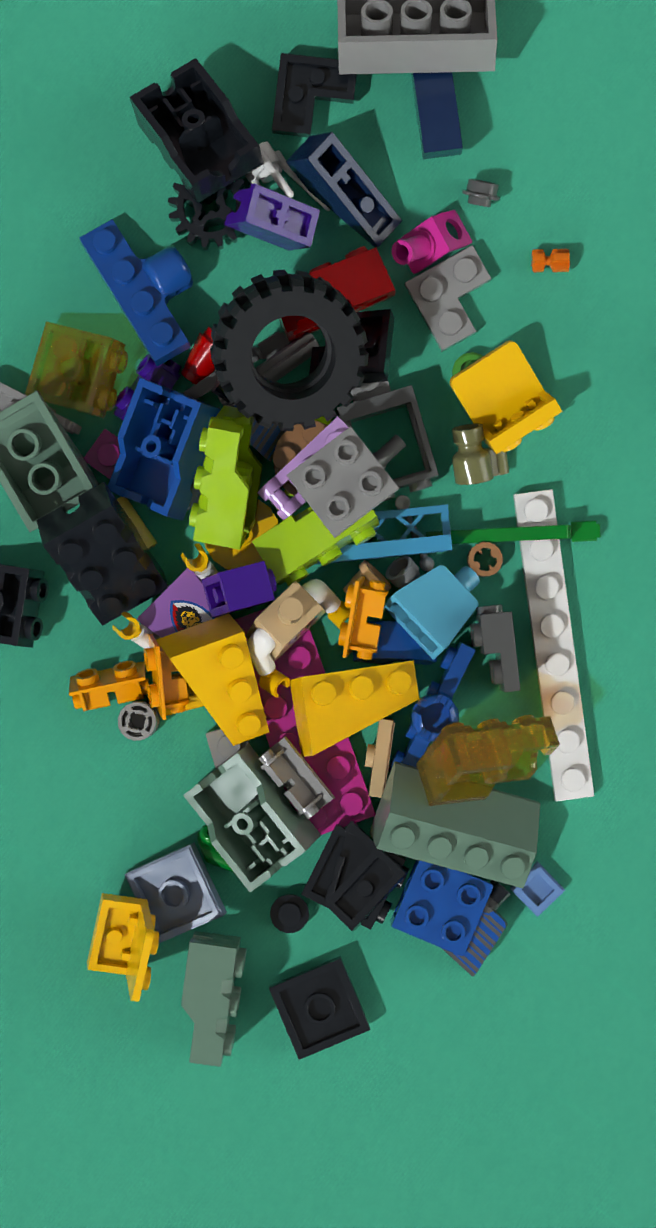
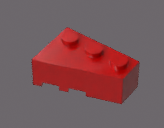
[279,246,395,342]

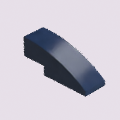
[411,72,463,159]

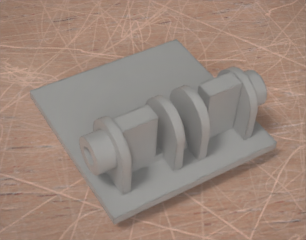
[286,426,399,538]

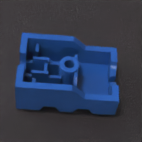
[108,378,221,520]

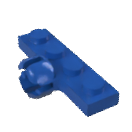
[388,642,476,772]

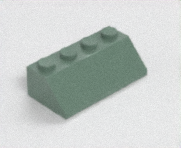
[369,761,540,889]

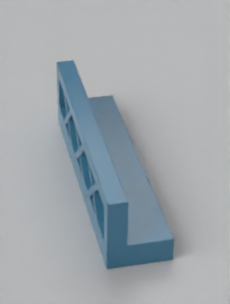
[314,504,452,565]

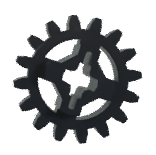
[168,179,245,250]

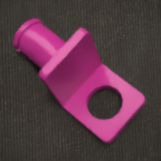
[392,210,472,274]

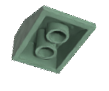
[0,391,99,532]

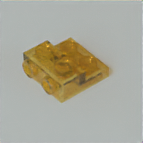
[25,321,128,419]

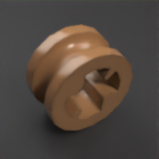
[467,542,503,577]

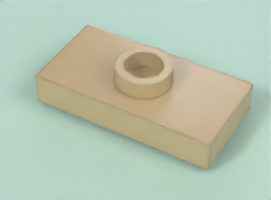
[365,718,395,798]

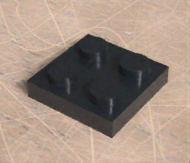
[269,956,370,1060]

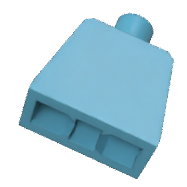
[385,565,480,660]

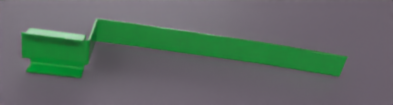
[426,521,601,544]

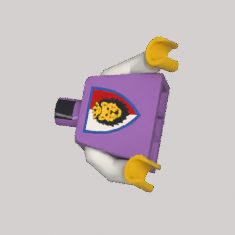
[112,543,225,648]

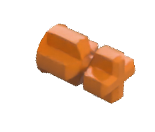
[531,249,570,273]

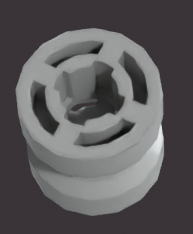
[118,701,160,741]

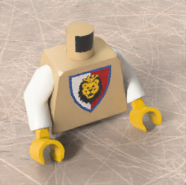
[245,579,351,698]

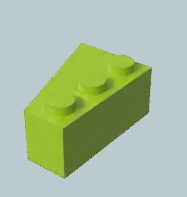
[252,507,380,586]

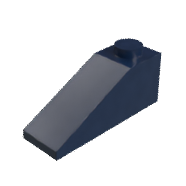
[286,132,402,247]

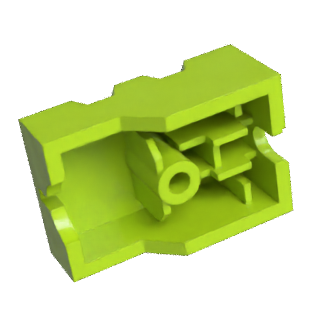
[189,405,263,550]

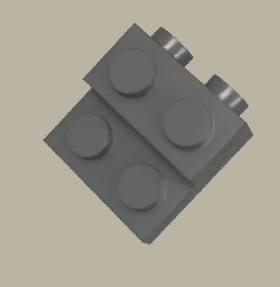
[470,605,521,692]

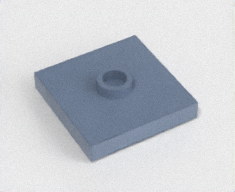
[124,842,227,943]

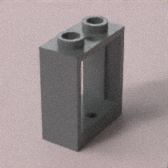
[337,385,439,501]

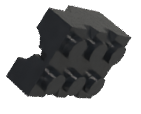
[129,58,264,203]
[36,482,169,626]

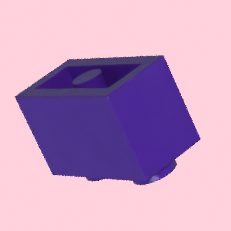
[202,561,277,618]

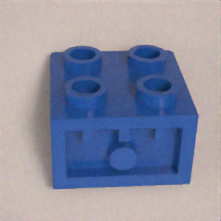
[390,860,493,956]

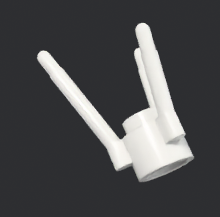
[245,142,330,211]

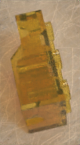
[417,715,560,806]

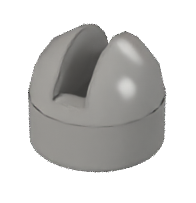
[386,556,420,589]

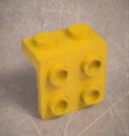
[450,340,563,454]
[87,893,159,1002]

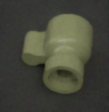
[452,423,509,485]

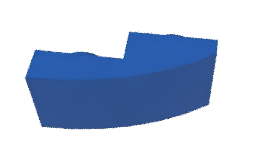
[353,621,437,665]

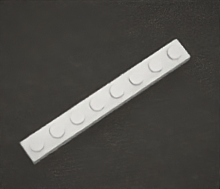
[513,489,594,801]

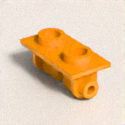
[338,575,388,660]
[144,634,189,720]
[69,661,150,712]

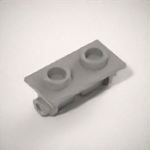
[258,736,335,820]

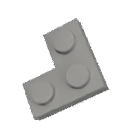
[405,245,491,352]

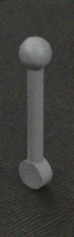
[395,495,434,572]

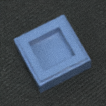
[510,861,565,917]

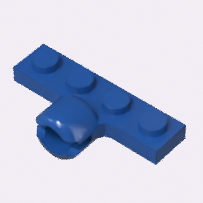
[79,219,193,366]

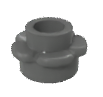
[462,179,500,207]

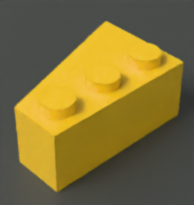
[156,613,269,746]
[290,660,420,757]

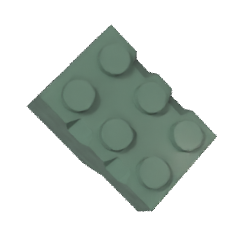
[183,743,321,892]
[181,931,247,1067]

